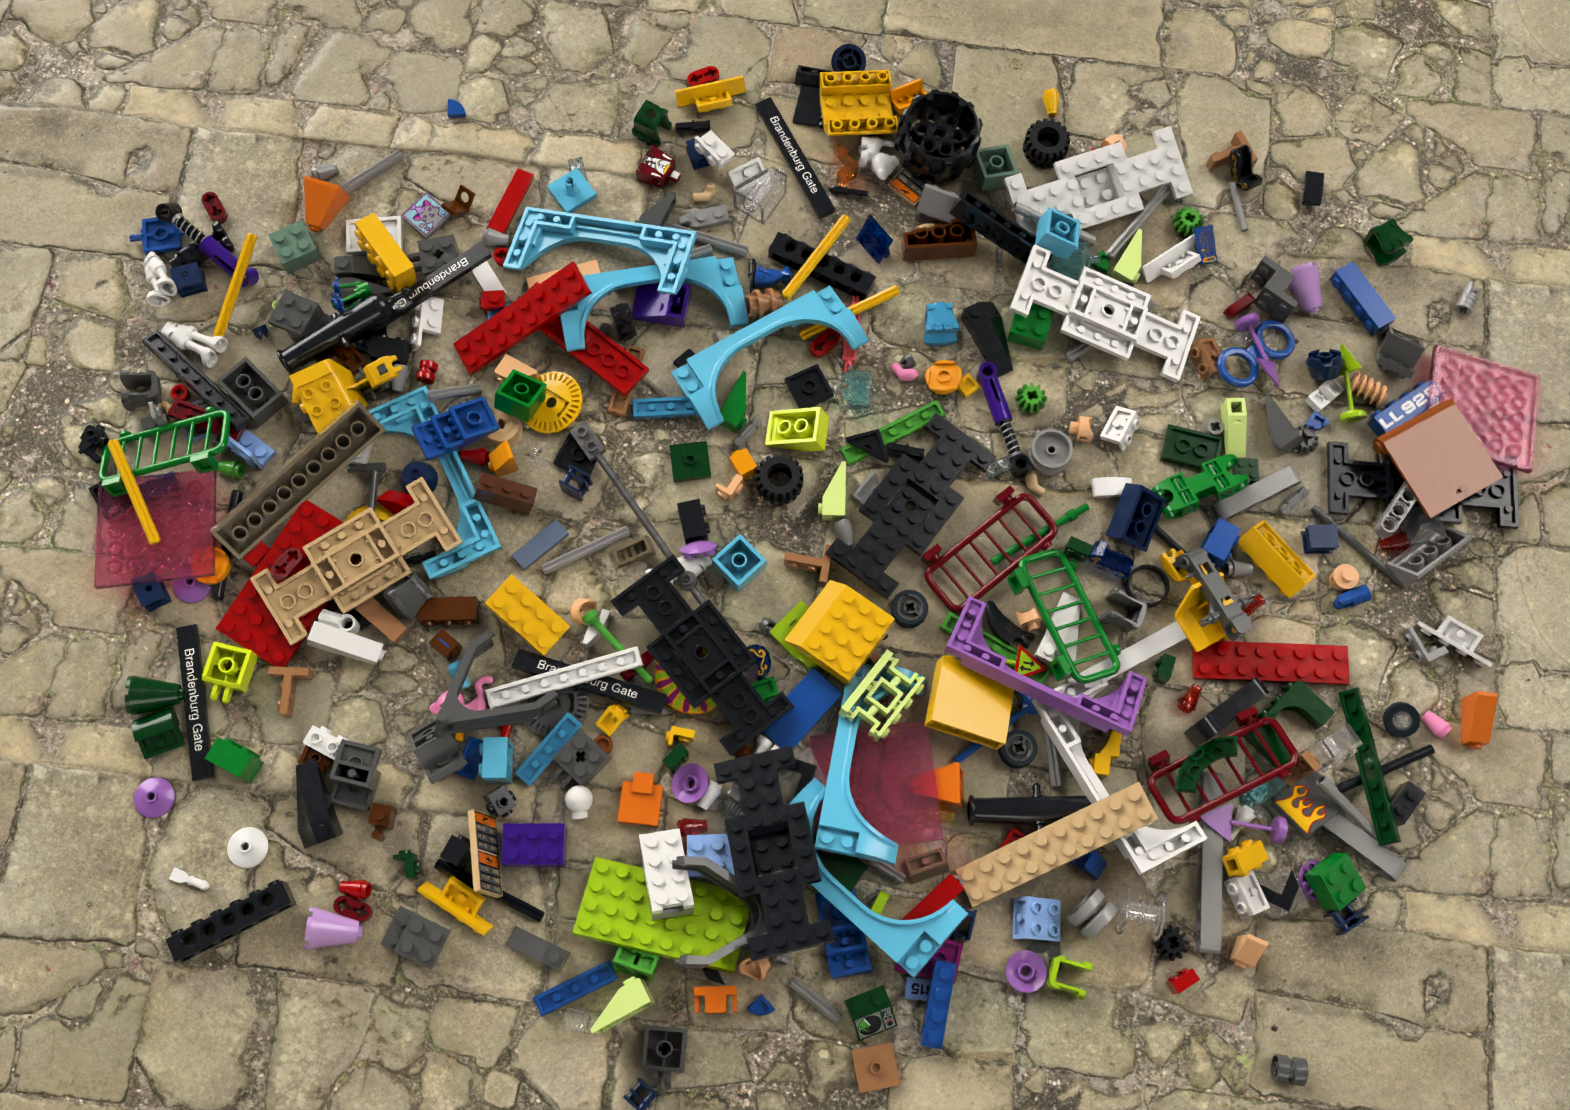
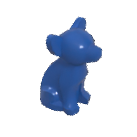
[754,265,793,288]

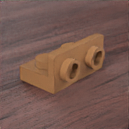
[1189,337,1230,380]

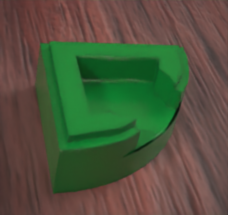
[1091,250,1110,275]

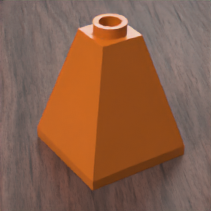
[304,176,351,232]
[909,762,964,809]

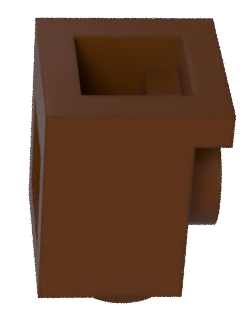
[298,745,333,774]

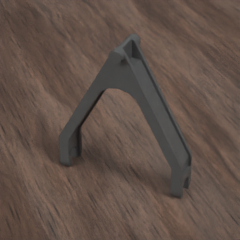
[434,630,559,738]
[672,856,767,969]

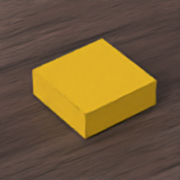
[957,373,981,399]

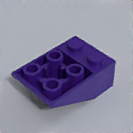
[632,283,691,328]

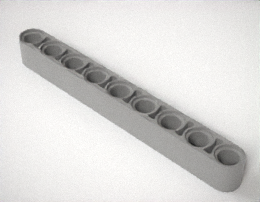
[1196,772,1224,954]

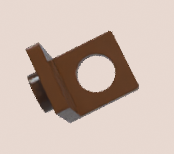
[441,185,475,216]

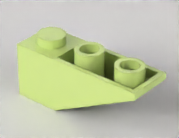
[1220,398,1247,458]

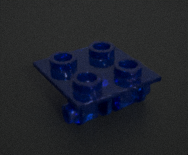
[856,214,893,264]

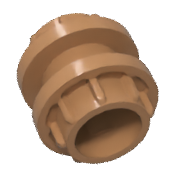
[745,288,783,321]

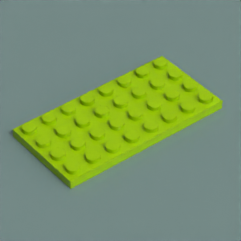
[572,857,750,974]

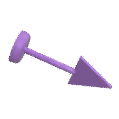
[1234,313,1279,387]
[1200,803,1288,845]

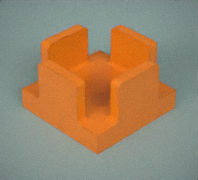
[694,986,737,1014]

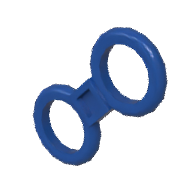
[1217,320,1295,387]

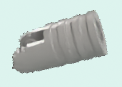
[1455,280,1482,315]

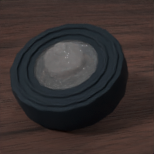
[1383,702,1421,738]

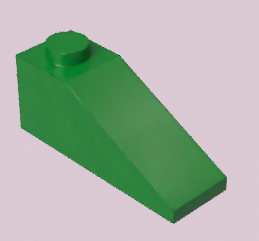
[720,371,747,433]

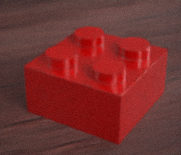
[243,541,270,567]
[1166,968,1200,994]

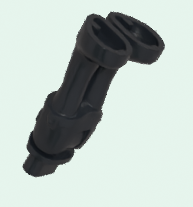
[169,221,236,268]

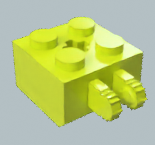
[202,642,258,704]

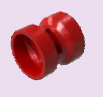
[416,360,438,384]

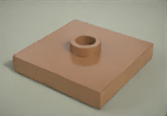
[851,1042,901,1093]

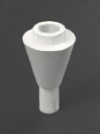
[1231,804,1256,840]

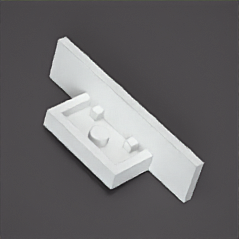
[1141,234,1201,283]
[410,297,444,352]
[1417,614,1492,667]

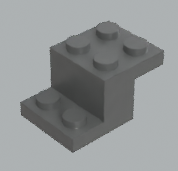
[1251,256,1299,323]
[268,290,332,342]
[1374,326,1425,379]
[407,719,468,784]
[329,739,382,812]
[381,906,451,970]

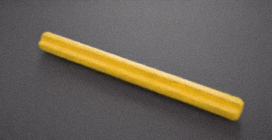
[782,214,850,300]
[213,233,257,337]
[799,285,900,340]
[107,439,161,545]

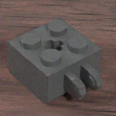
[407,234,463,277]
[551,728,612,790]
[641,1025,688,1089]

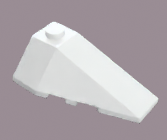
[1034,592,1081,668]

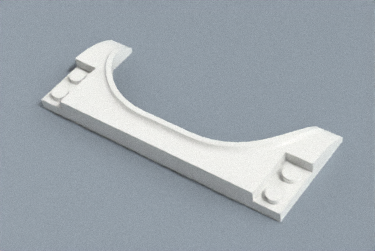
[1032,668,1208,875]

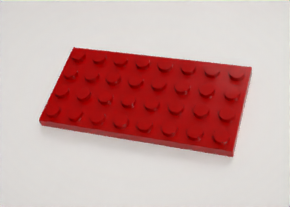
[215,500,361,667]

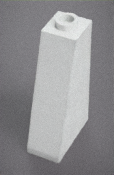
[307,621,386,665]

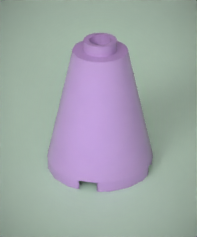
[1288,261,1322,314]
[304,907,363,949]

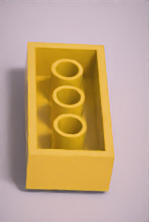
[354,213,417,293]
[484,574,570,656]

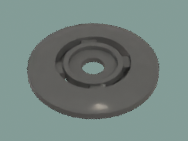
[520,687,589,737]

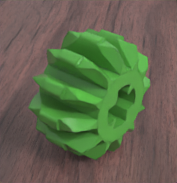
[1172,206,1204,237]
[1015,382,1047,415]

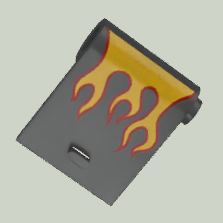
[1271,771,1343,840]

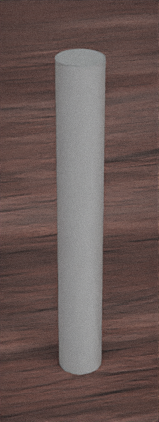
[1229,182,1248,232]

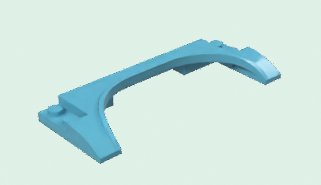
[503,207,697,295]
[559,256,748,352]
[671,286,869,431]
[369,385,502,580]
[814,663,926,865]
[788,778,969,978]

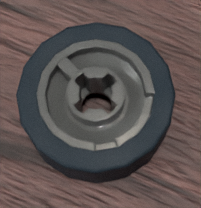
[891,590,928,628]
[998,729,1037,769]

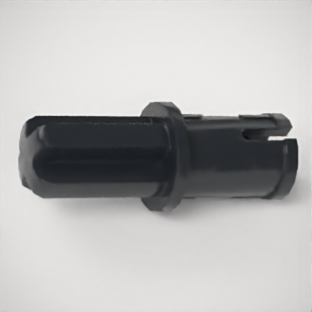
[675,120,711,134]
[886,442,925,460]

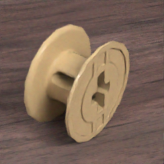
[486,408,523,447]

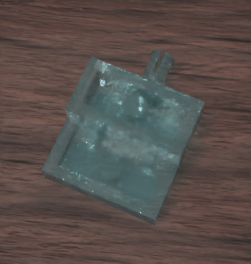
[1049,242,1100,281]

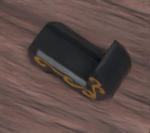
[1229,144,1263,191]

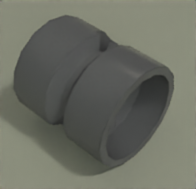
[1271,1054,1308,1086]

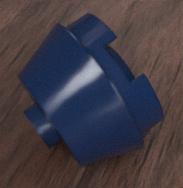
[831,44,866,72]
[1306,349,1344,381]
[400,461,438,495]

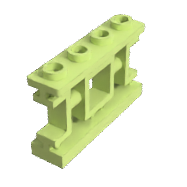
[838,649,925,742]

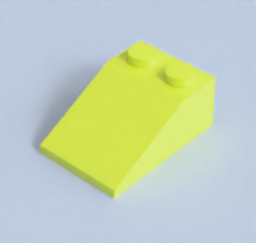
[765,407,829,452]

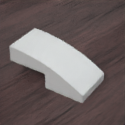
[1304,379,1345,412]
[1091,477,1132,499]
[583,609,611,648]

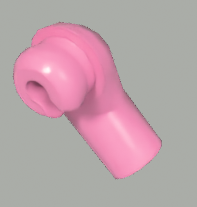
[890,362,918,381]

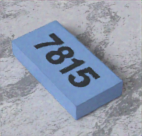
[904,977,930,1001]

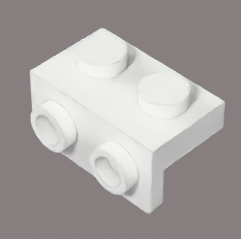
[727,157,770,193]
[303,725,349,760]

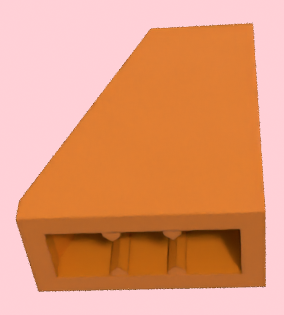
[1461,691,1498,749]

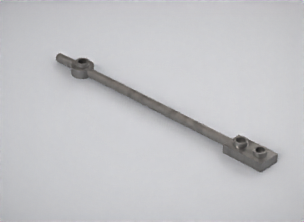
[570,420,706,606]

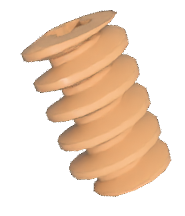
[1345,371,1389,408]

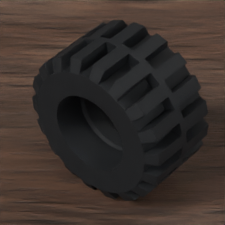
[1023,118,1070,169]
[756,453,803,505]

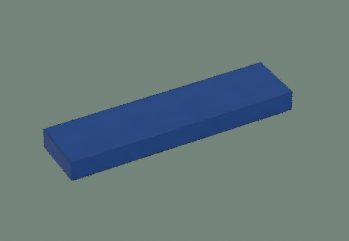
[533,960,618,1017]

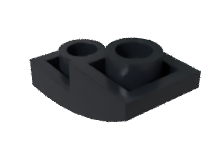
[1302,171,1324,206]

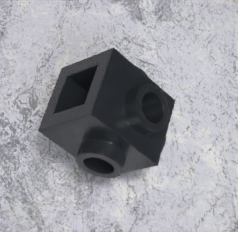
[483,785,517,818]

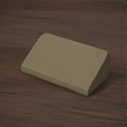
[903,848,949,884]

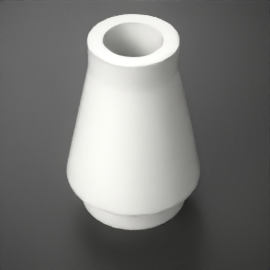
[697,779,723,810]

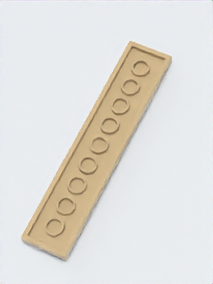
[955,782,1159,908]

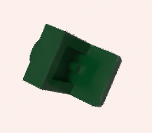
[393,850,421,880]

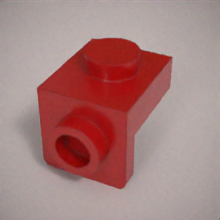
[479,290,506,316]

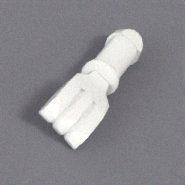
[169,868,210,890]

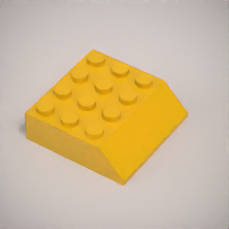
[784,580,895,686]

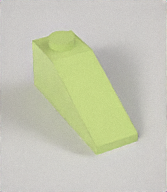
[1110,229,1142,284]
[818,461,846,521]

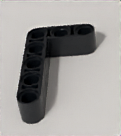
[1183,677,1269,748]

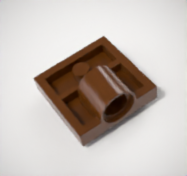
[315,342,368,376]

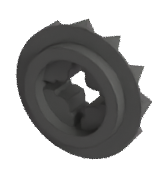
[1293,425,1319,454]

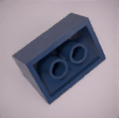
[1106,483,1166,552]

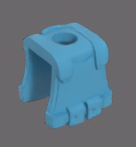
[923,302,960,346]

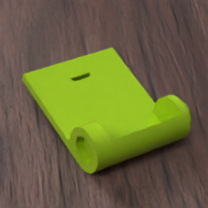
[769,600,818,672]

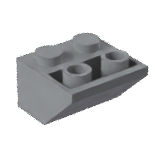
[915,184,959,225]

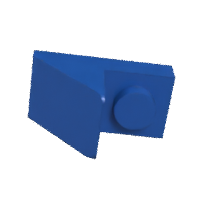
[1070,850,1107,880]

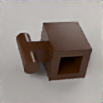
[368,803,398,842]

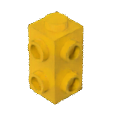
[1221,839,1269,878]

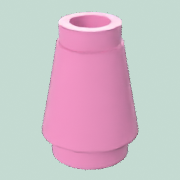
[1421,711,1452,739]

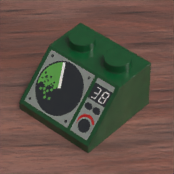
[844,985,898,1041]

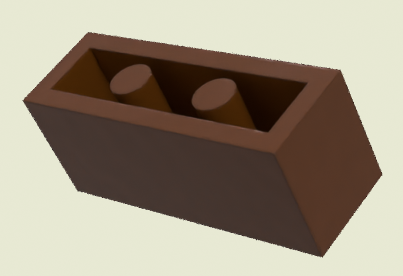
[473,472,537,515]
[417,596,480,628]

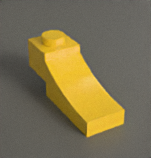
[1088,729,1121,778]

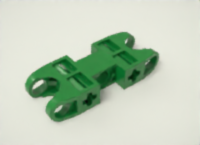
[1151,454,1250,519]

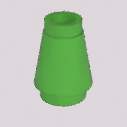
[215,461,246,480]

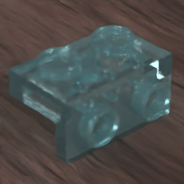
[844,366,871,408]

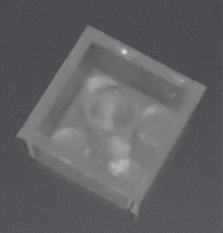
[1300,723,1363,773]

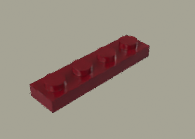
[167,398,246,442]

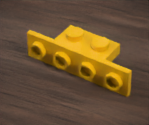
[675,76,746,113]
[417,876,494,936]

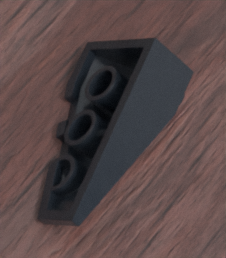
[961,302,1013,378]
[296,758,343,849]

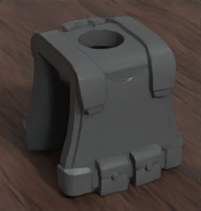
[120,370,162,411]
[382,573,433,620]
[1099,588,1147,633]

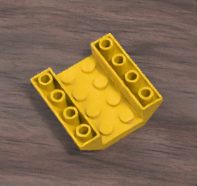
[820,70,898,136]

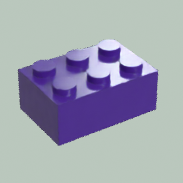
[501,823,567,867]

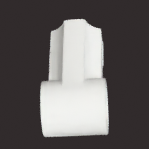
[318,609,360,635]

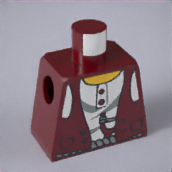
[636,145,681,188]

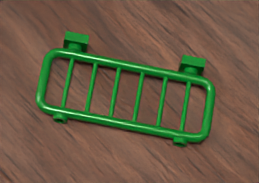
[98,407,231,497]
[1007,549,1121,684]

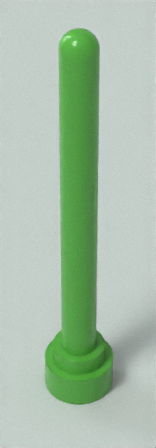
[582,609,653,683]

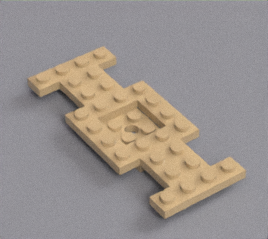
[250,477,463,646]

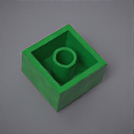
[1007,303,1054,351]
[494,369,547,423]
[204,737,264,783]
[1304,853,1367,911]

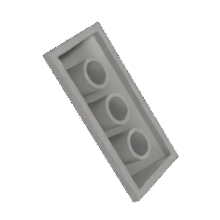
[1387,525,1472,588]

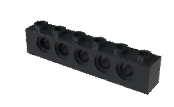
[949,189,1052,264]
[768,232,876,301]
[165,879,296,963]

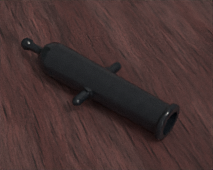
[276,286,412,375]
[967,783,1091,831]

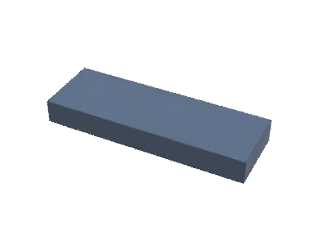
[512,519,569,571]

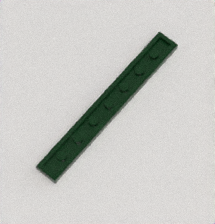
[1339,687,1401,847]

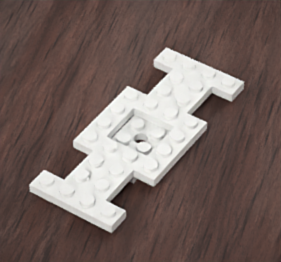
[1009,244,1201,383]

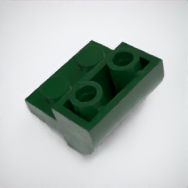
[132,706,186,759]

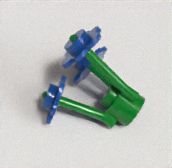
[331,277,372,315]

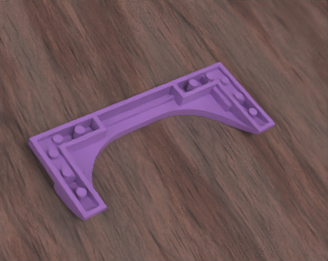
[944,596,1147,737]

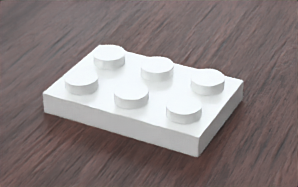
[346,216,403,256]

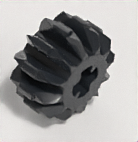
[1153,925,1189,961]

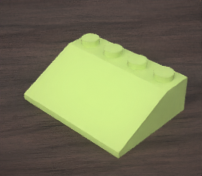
[590,976,656,1034]

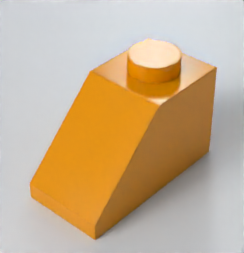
[487,440,519,477]

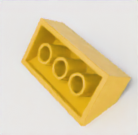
[1238,519,1317,599]

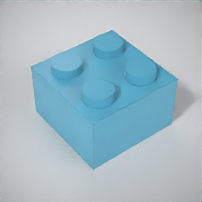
[1035,207,1081,261]
[712,534,767,592]
[479,737,513,784]

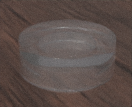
[1232,330,1252,349]

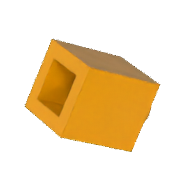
[730,448,757,481]

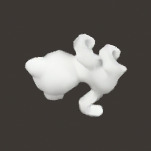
[858,133,899,180]

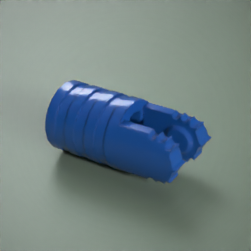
[1333,584,1371,610]

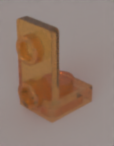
[833,142,859,187]

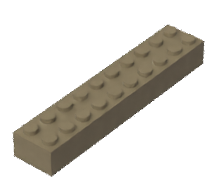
[211,399,386,560]

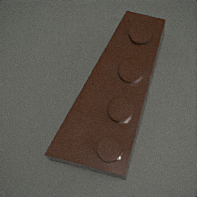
[901,219,977,261]

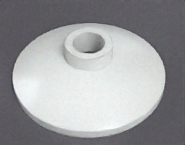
[227,827,269,868]

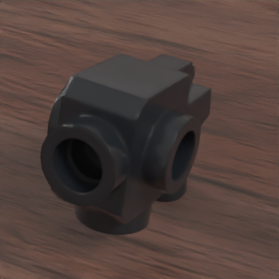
[78,423,109,464]

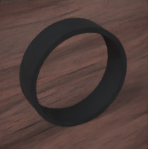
[1125,564,1170,608]

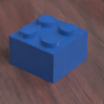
[1200,518,1240,569]

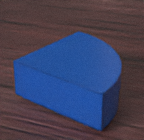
[448,99,466,118]
[1303,411,1330,430]
[746,994,776,1015]

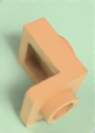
[715,474,745,501]

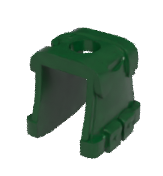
[632,100,672,147]
[1365,218,1414,267]

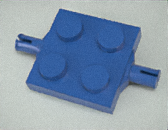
[129,217,185,255]

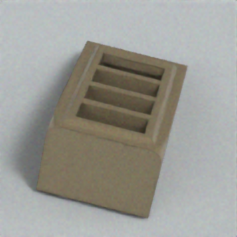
[612,535,656,568]

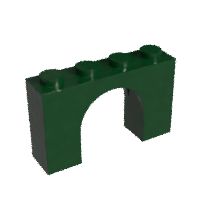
[1243,679,1335,768]

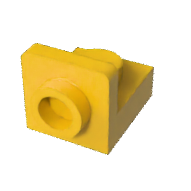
[595,703,630,737]
[665,726,696,749]

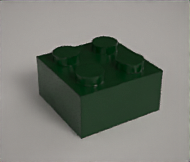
[1232,458,1259,485]
[1063,536,1093,563]
[1152,653,1176,685]
[662,743,690,773]

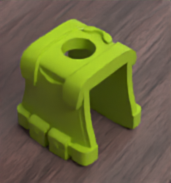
[1046,955,1093,1000]

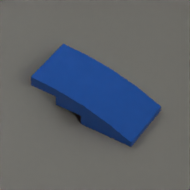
[411,396,500,461]
[764,668,843,749]
[815,888,872,980]

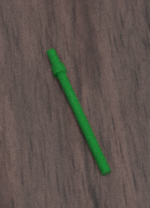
[990,503,1089,565]

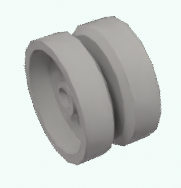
[1027,429,1073,477]
[1066,887,1119,941]

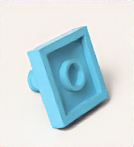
[547,168,597,213]

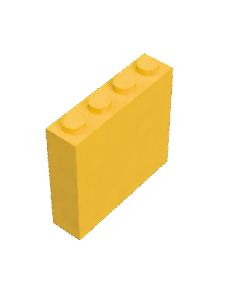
[924,655,1014,750]

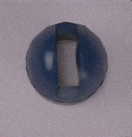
[252,324,269,339]

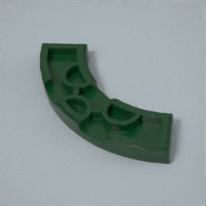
[1175,736,1237,793]

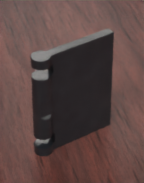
[793,85,824,129]

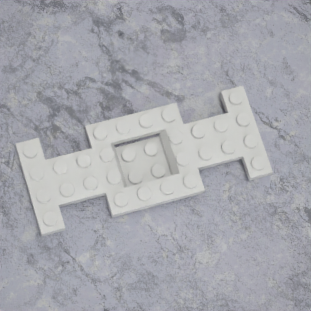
[1003,126,1193,236]

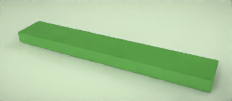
[839,400,946,467]
[940,611,1051,684]

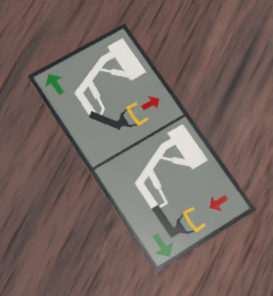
[568,157,587,180]
[985,455,1010,479]

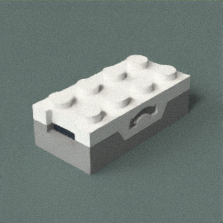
[639,829,694,921]

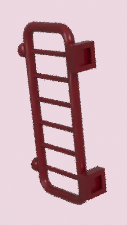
[921,485,1058,613]
[1147,706,1299,825]

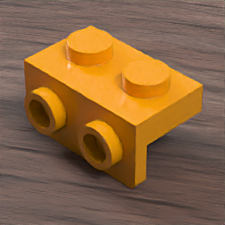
[889,79,927,115]

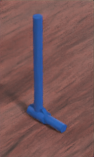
[953,690,1038,763]

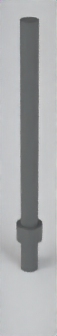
[1310,505,1402,586]

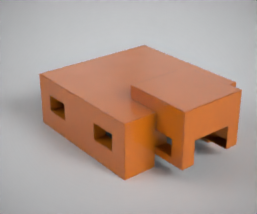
[617,772,664,828]

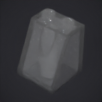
[733,166,787,225]

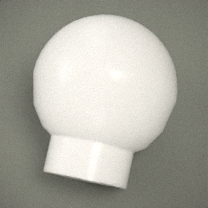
[565,785,593,819]

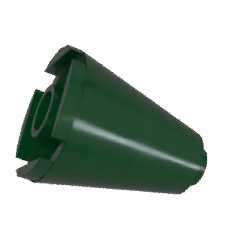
[125,675,185,715]

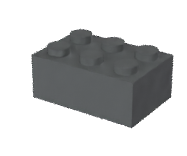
[217,356,288,426]

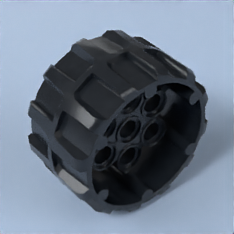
[894,89,983,184]

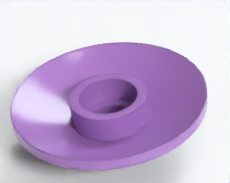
[173,566,213,603]
[672,763,709,803]
[134,778,175,818]
[1005,950,1047,993]

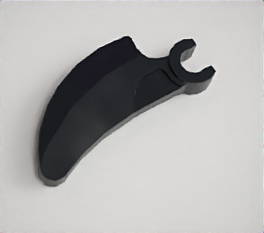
[985,601,1036,648]

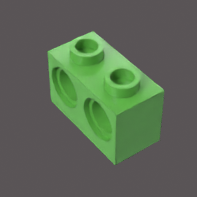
[613,946,660,983]

